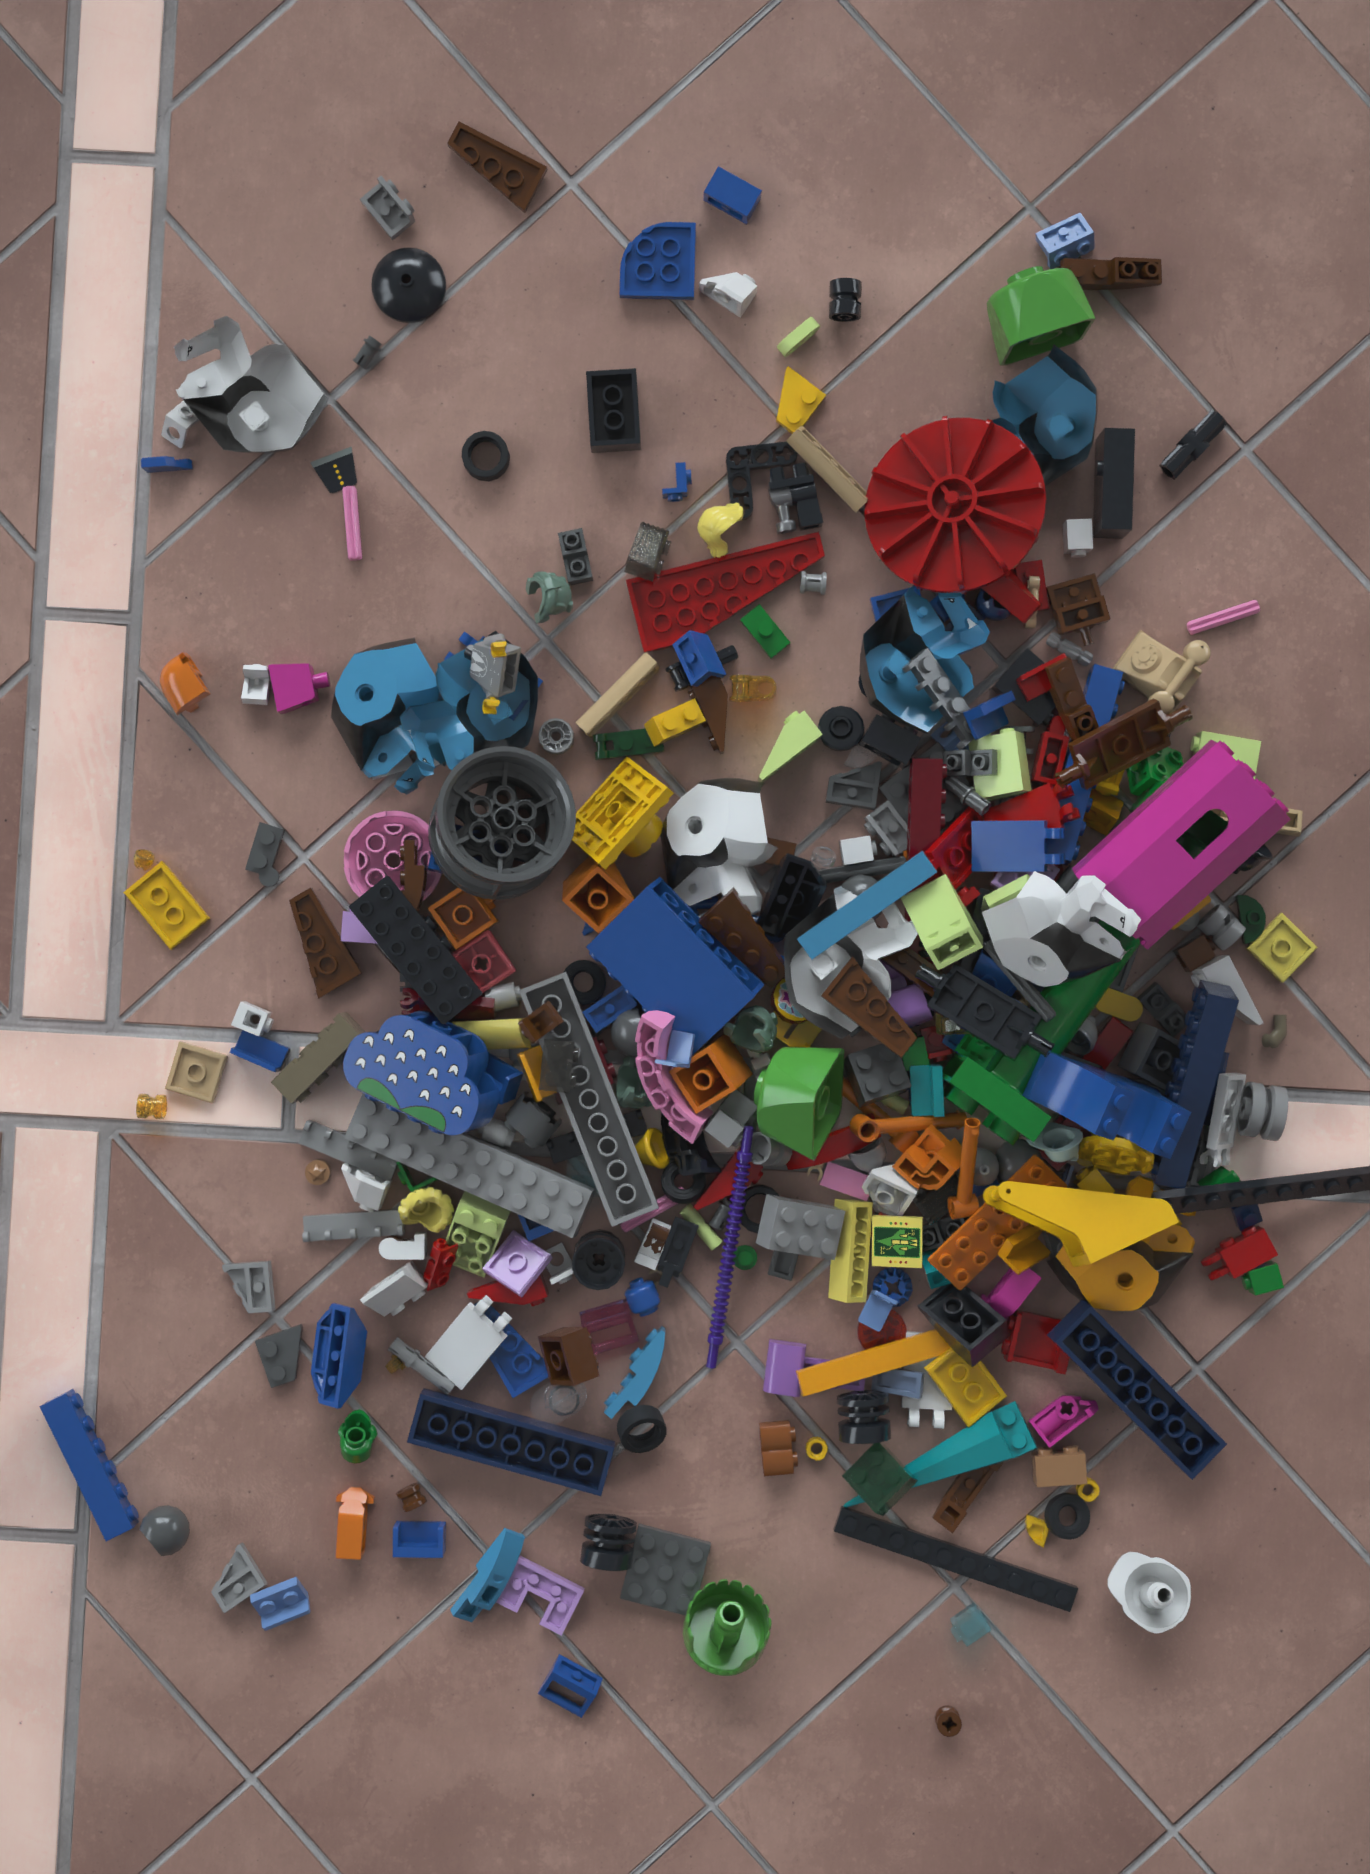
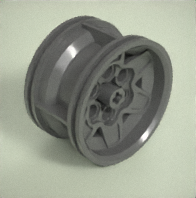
[428,746,576,900]

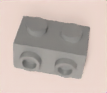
[360,176,415,240]
[864,800,907,857]

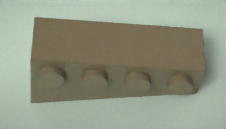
[271,1012,366,1104]

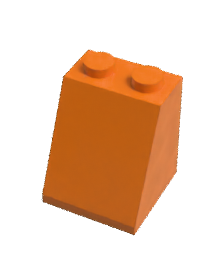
[562,856,634,934]
[669,1034,753,1114]

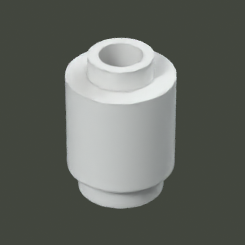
[485,982,522,1011]
[478,1117,516,1147]

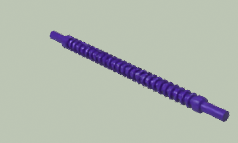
[706,1126,754,1369]

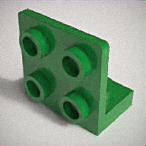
[1126,747,1183,796]

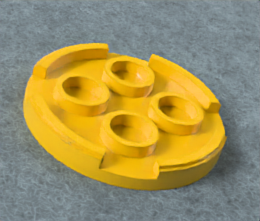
[1078,1135,1155,1175]

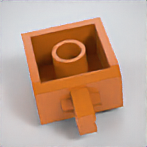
[428,888,500,950]

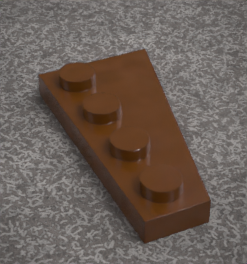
[698,887,785,988]

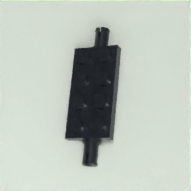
[915,963,1055,1061]

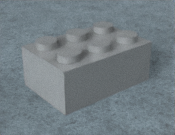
[756,1194,845,1260]

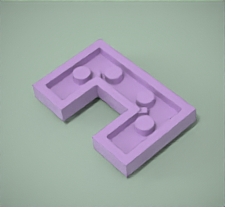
[496,1555,585,1636]

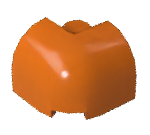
[160,652,210,715]
[892,1124,962,1190]

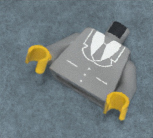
[464,633,521,715]

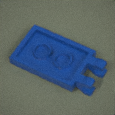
[971,820,1065,872]

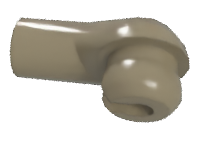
[1262,1015,1287,1049]

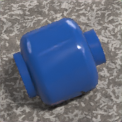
[624,1277,661,1317]

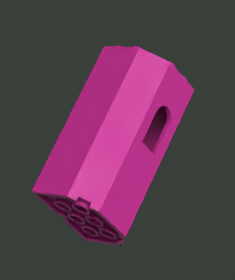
[1072,740,1291,950]

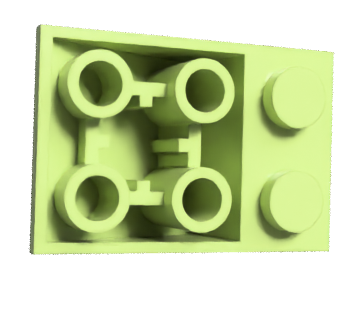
[901,874,983,970]
[446,1191,511,1278]

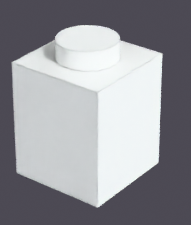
[1063,518,1093,558]
[839,836,877,866]

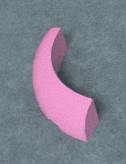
[635,1010,713,1144]

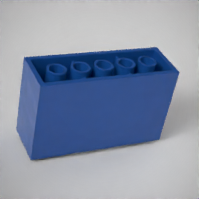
[586,877,764,1055]

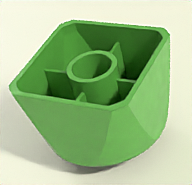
[987,266,1096,366]
[754,1047,844,1161]

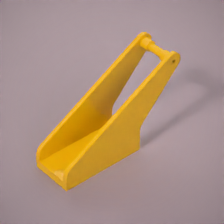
[983,1181,1179,1267]

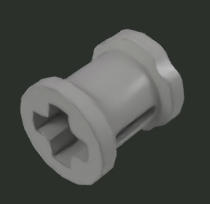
[800,571,827,595]

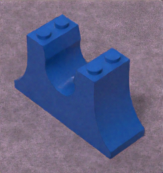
[1022,1051,1191,1159]

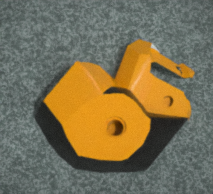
[1046,1175,1196,1311]

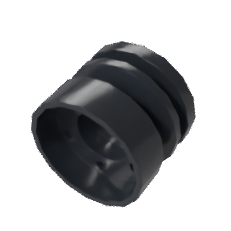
[572,1229,626,1290]
[837,1390,891,1444]
[580,1514,637,1571]

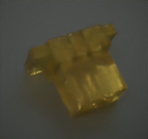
[385,1354,405,1374]

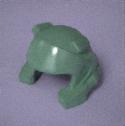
[526,571,573,624]
[724,1005,778,1053]
[616,1056,652,1109]

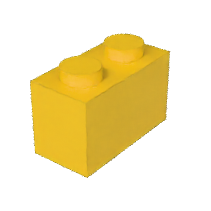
[644,698,706,747]

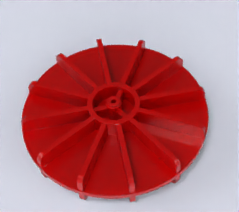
[864,416,1046,594]

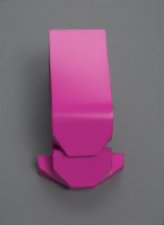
[979,1268,1042,1321]
[1029,1395,1099,1448]

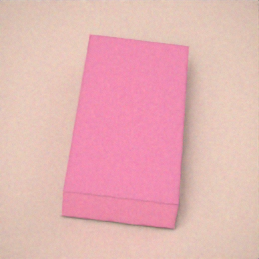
[820,1162,869,1201]

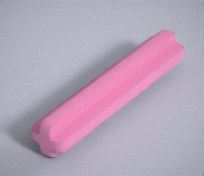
[342,486,362,561]
[1187,600,1260,635]
[620,1186,684,1232]

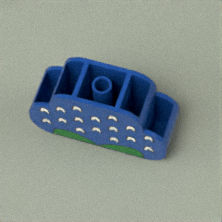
[343,1011,499,1135]

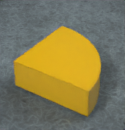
[1025,1514,1049,1548]

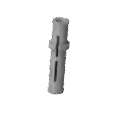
[388,1337,455,1395]

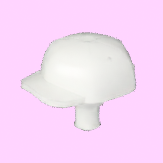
[1107,1552,1191,1634]

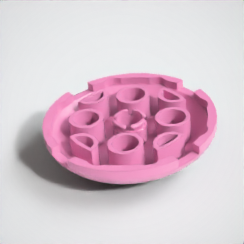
[344,811,442,901]

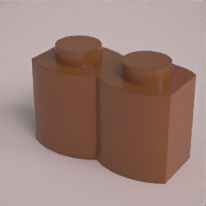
[759,1420,798,1477]

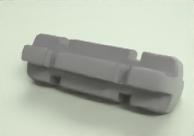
[1046,632,1093,666]

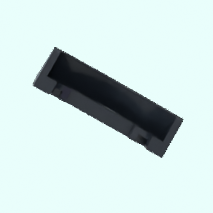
[661,1112,722,1176]

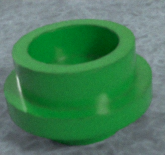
[733,1245,757,1270]

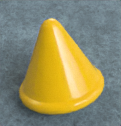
[635,1128,670,1169]

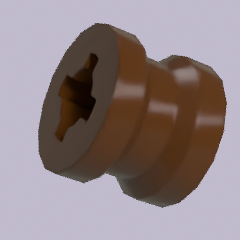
[396,1482,427,1512]
[935,1705,962,1737]

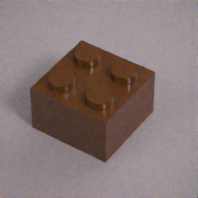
[538,1327,600,1386]

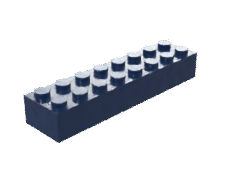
[1149,980,1239,1189]
[1047,1299,1227,1480]
[407,1388,615,1496]

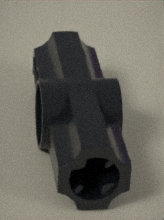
[1159,410,1227,480]

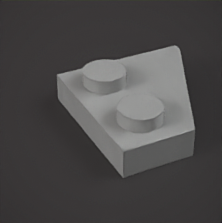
[222,1260,276,1313]
[211,1543,268,1613]

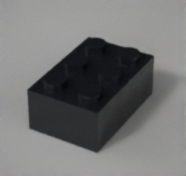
[586,368,641,453]

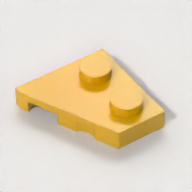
[776,366,826,434]

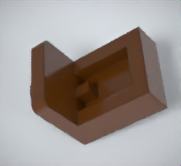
[518,1001,564,1043]

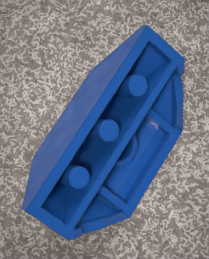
[311,1303,368,1409]

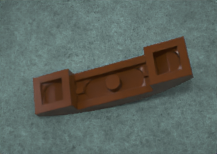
[932,1462,1004,1534]

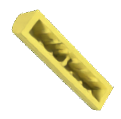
[451,1018,531,1050]
[828,1199,873,1303]

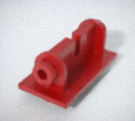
[423,1238,459,1291]

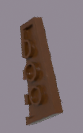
[447,121,548,213]
[289,887,362,999]
[821,956,917,1059]

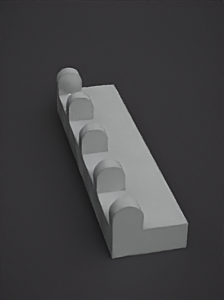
[299,1119,398,1181]
[302,1209,405,1242]

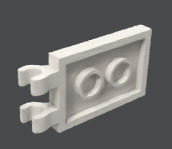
[1200,1073,1246,1167]
[425,1295,512,1390]
[901,1331,952,1429]

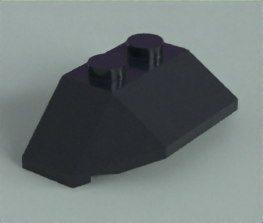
[757,853,827,942]

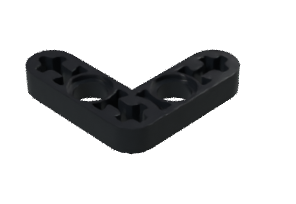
[726,442,798,521]

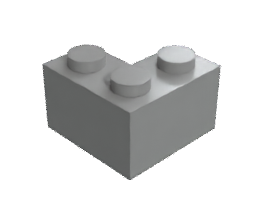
[704,1089,757,1148]

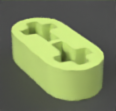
[777,317,821,357]

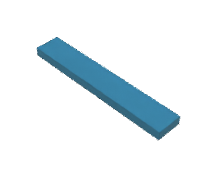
[797,850,937,959]

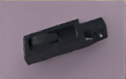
[657,1216,699,1288]

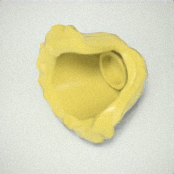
[697,503,744,558]
[398,1187,454,1233]

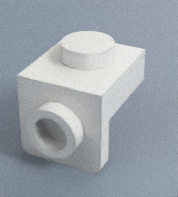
[241,664,271,705]

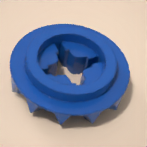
[873,1267,913,1307]

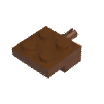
[1046,573,1111,646]

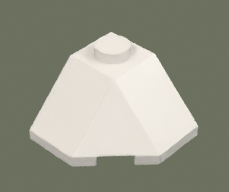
[699,272,757,318]
[341,1163,392,1212]
[862,1164,918,1216]

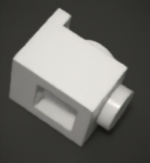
[231,1001,274,1036]

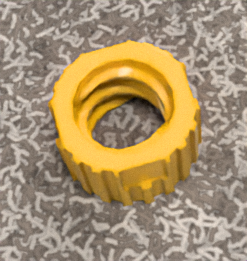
[805,1436,828,1461]
[1076,1477,1100,1502]

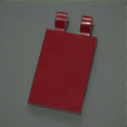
[400,988,496,1021]

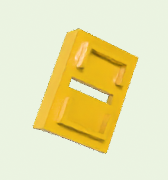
[773,1007,822,1047]

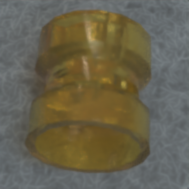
[136,1094,167,1120]

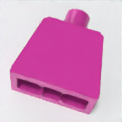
[268,664,331,714]

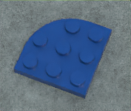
[620,222,696,300]

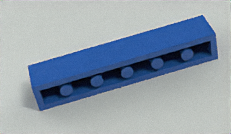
[39,1389,139,1541]

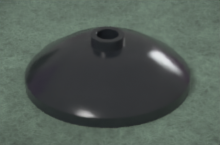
[371,248,446,323]

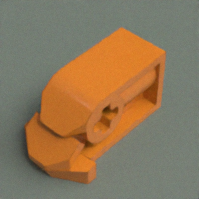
[336,1487,375,1560]

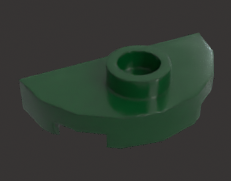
[1235,895,1266,944]

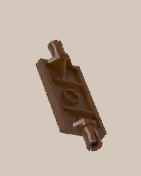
[1055,698,1193,790]

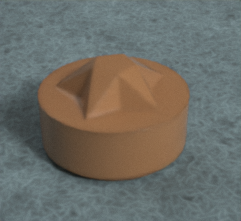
[305,1159,331,1185]

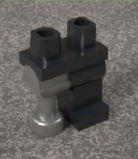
[768,462,824,534]

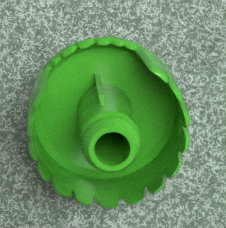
[683,1579,772,1676]

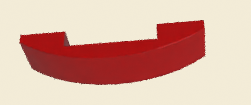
[786,1113,882,1170]

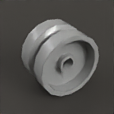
[1237,1082,1288,1141]

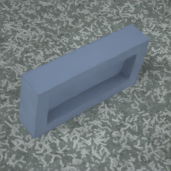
[871,1368,925,1399]

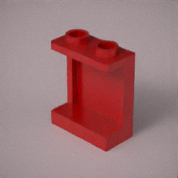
[1001,1309,1069,1375]

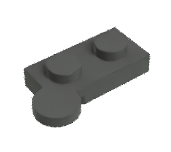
[245,822,285,887]

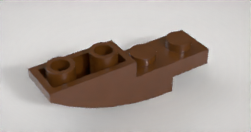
[1060,257,1162,290]
[1045,657,1099,741]
[400,840,428,913]

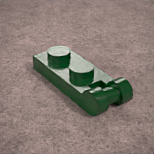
[592,728,664,760]

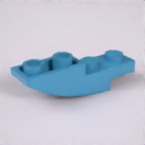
[604,1326,666,1419]
[450,1528,525,1622]

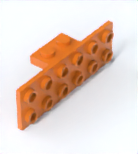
[928,1155,1067,1290]

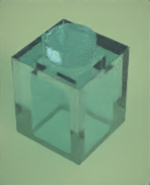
[950,1602,992,1647]

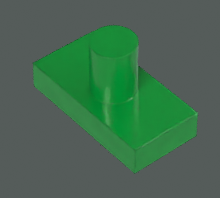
[740,604,791,659]
[955,1032,1003,1072]

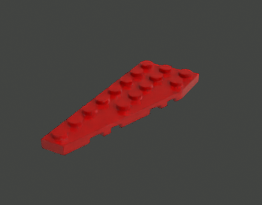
[626,531,825,653]

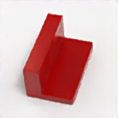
[1016,653,1066,702]

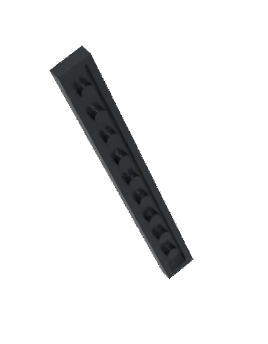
[1151,1166,1370,1214]
[833,1506,1078,1612]

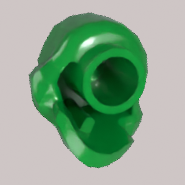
[338,1409,378,1464]

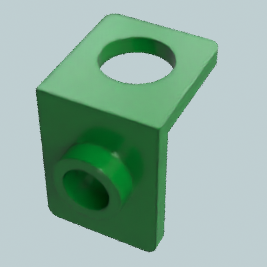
[396,1161,437,1192]

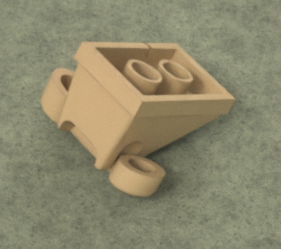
[1112,630,1211,715]

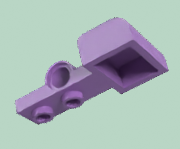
[879,959,933,1028]
[763,1339,865,1397]

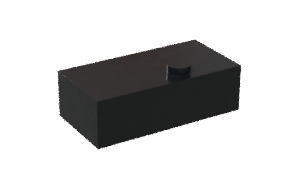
[1093,428,1135,539]

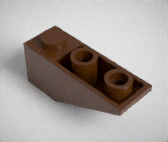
[688,676,728,755]

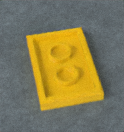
[123,861,211,950]
[924,1347,1007,1427]

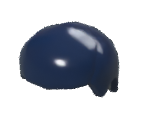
[975,588,1011,621]

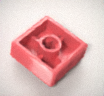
[453,930,516,994]

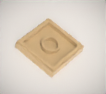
[165,1041,228,1103]

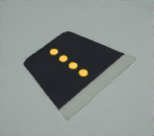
[310,446,357,493]

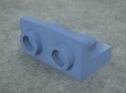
[1035,213,1095,269]
[250,1577,310,1631]

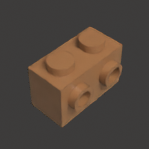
[1031,1445,1087,1487]

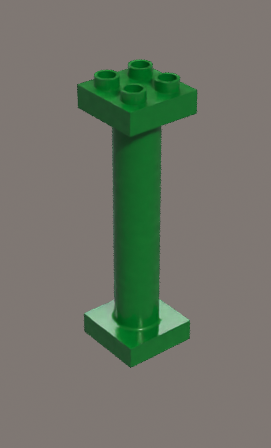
[943,779,1228,1146]

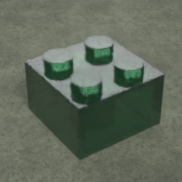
[842,1442,918,1516]

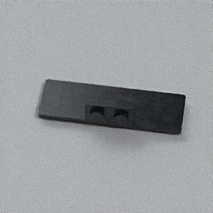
[349,876,482,1024]

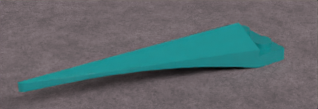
[843,1401,1038,1508]

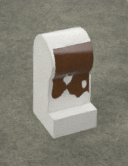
[634,1218,671,1270]
[379,1232,427,1260]

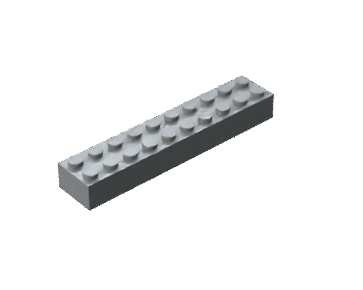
[519,972,659,1227]
[344,1093,597,1238]

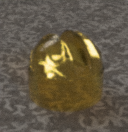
[133,849,155,871]

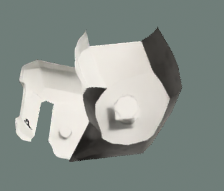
[174,316,329,452]
[660,778,778,918]
[981,871,1141,987]
[784,886,918,1039]

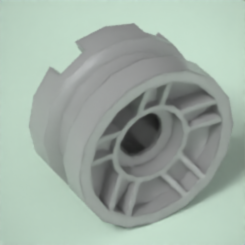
[538,718,574,755]

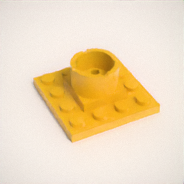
[572,756,674,870]

